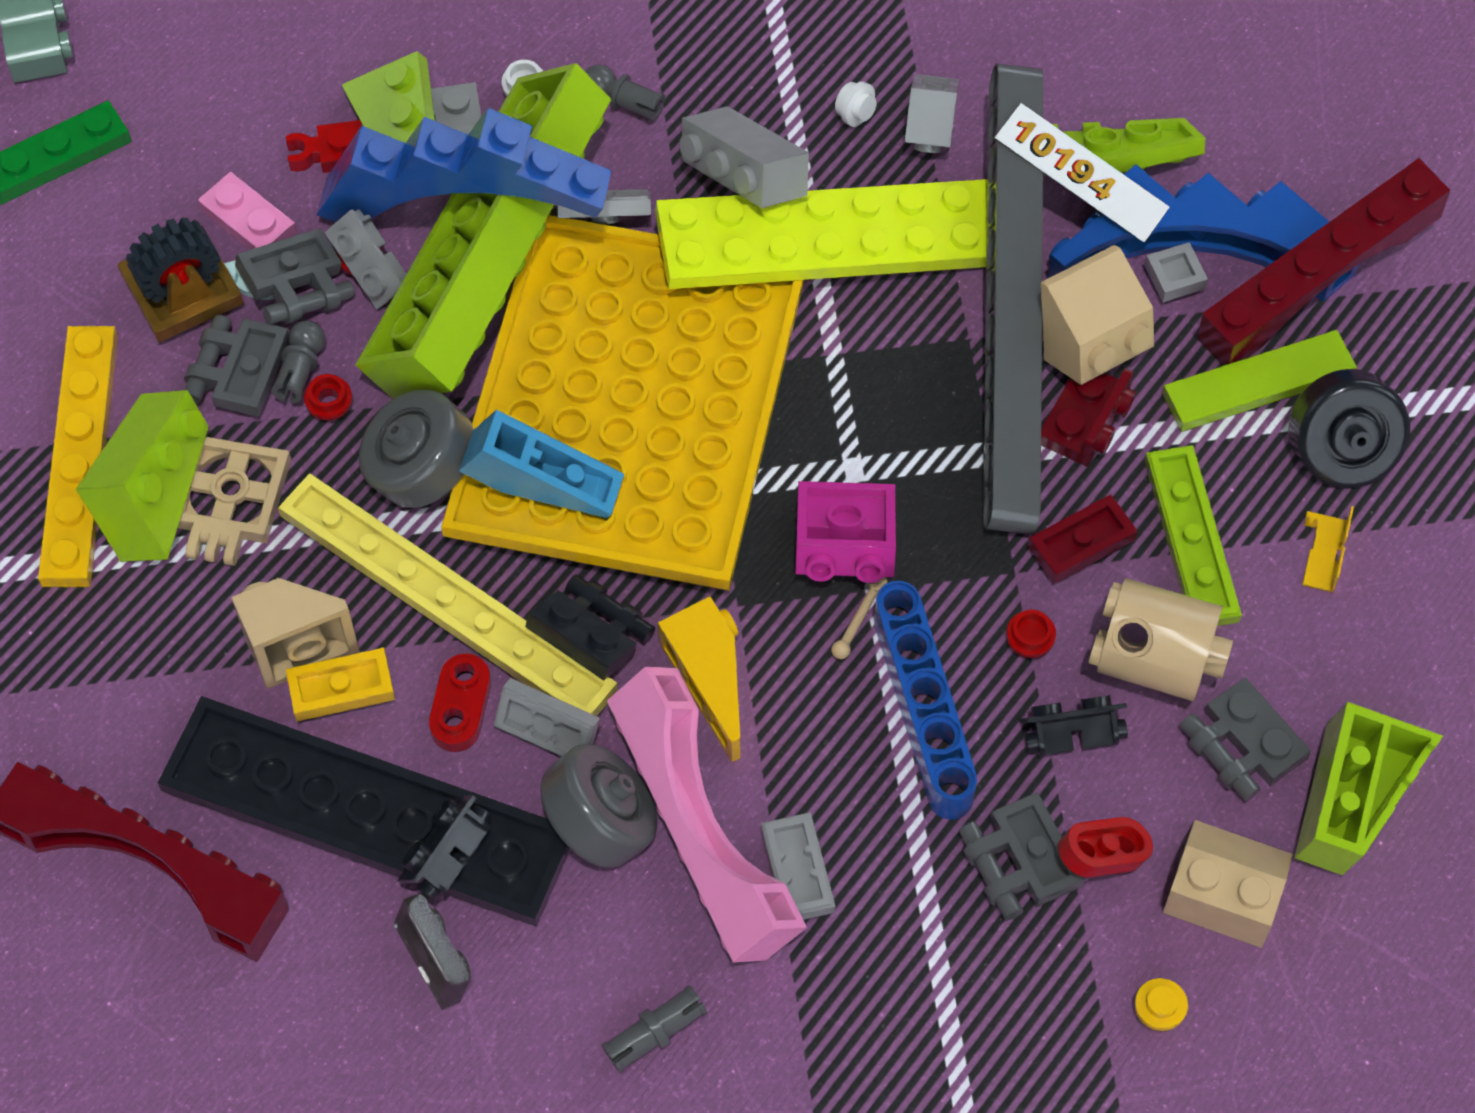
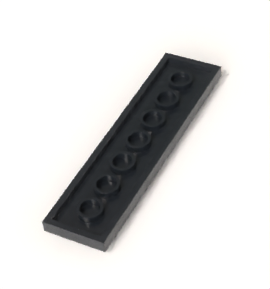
[158,696,570,926]

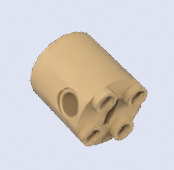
[1088,578,1233,702]

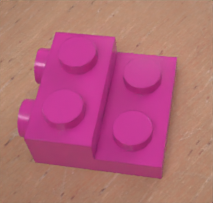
[796,481,896,583]

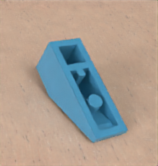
[459,409,624,518]

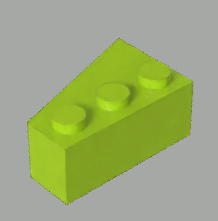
[76,390,209,562]
[1294,702,1443,875]

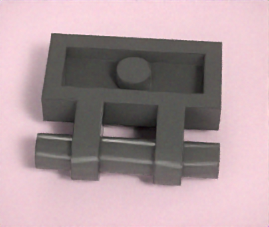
[235,228,355,325]
[184,315,289,417]
[1180,677,1311,801]
[959,792,1085,921]

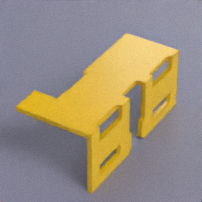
[1302,506,1354,593]

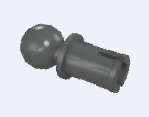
[585,64,665,121]
[272,320,326,404]

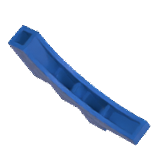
[316,108,612,223]
[1047,164,1359,302]

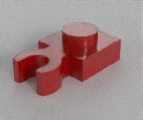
[285,120,363,173]

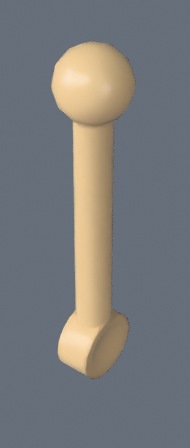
[831,577,887,660]

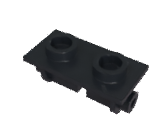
[1019,695,1128,757]
[397,795,492,902]

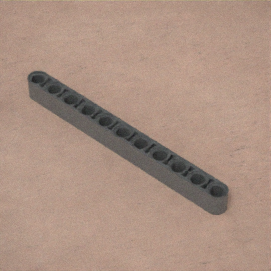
[983,63,1043,534]

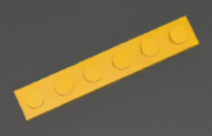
[38,326,118,587]

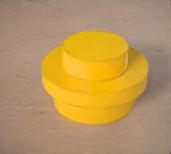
[1134,978,1188,1031]

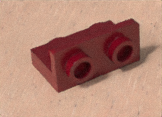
[1041,368,1136,467]

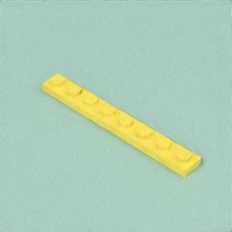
[278,473,618,716]

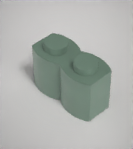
[0,0,74,83]

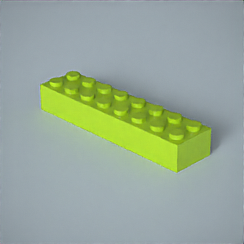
[355,63,612,399]

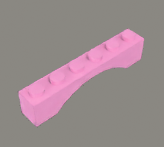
[607,667,807,963]

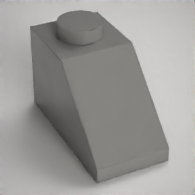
[905,74,959,153]

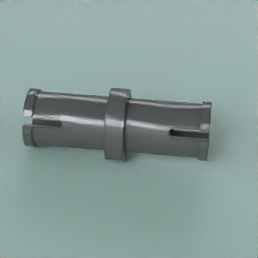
[601,985,708,1073]

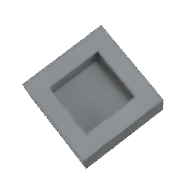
[1144,242,1208,302]

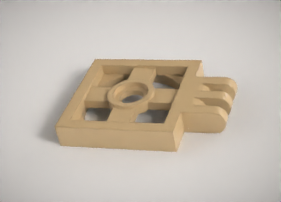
[178,437,291,566]

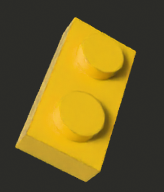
[285,648,395,722]

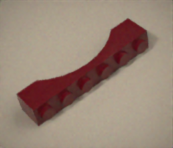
[1197,158,1450,366]
[0,762,289,962]

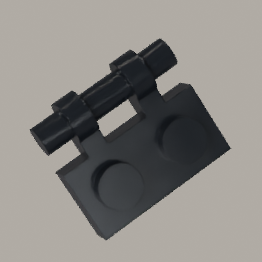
[525,574,655,680]

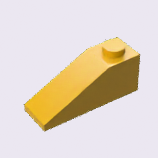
[658,596,740,763]

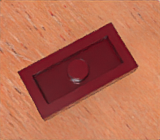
[1027,494,1138,584]

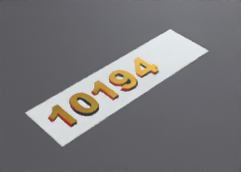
[995,103,1169,242]

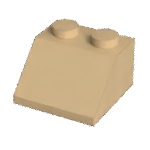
[1041,245,1154,385]
[231,578,360,689]
[1163,820,1293,948]

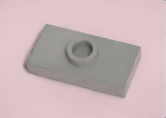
[558,189,651,224]
[494,678,600,757]
[761,812,836,920]

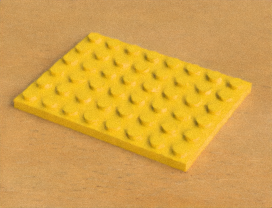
[441,215,805,591]

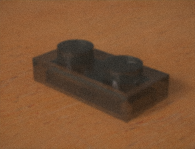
[393,892,471,1010]

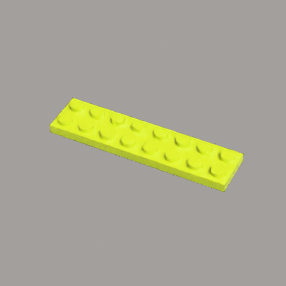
[655,179,988,289]

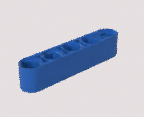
[874,581,977,820]

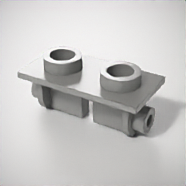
[324,209,407,310]

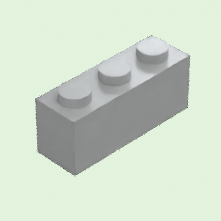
[680,106,809,208]

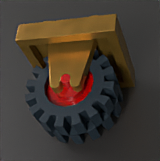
[117,218,244,343]

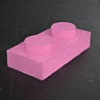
[197,171,297,250]

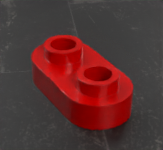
[429,653,491,752]
[1058,817,1153,878]

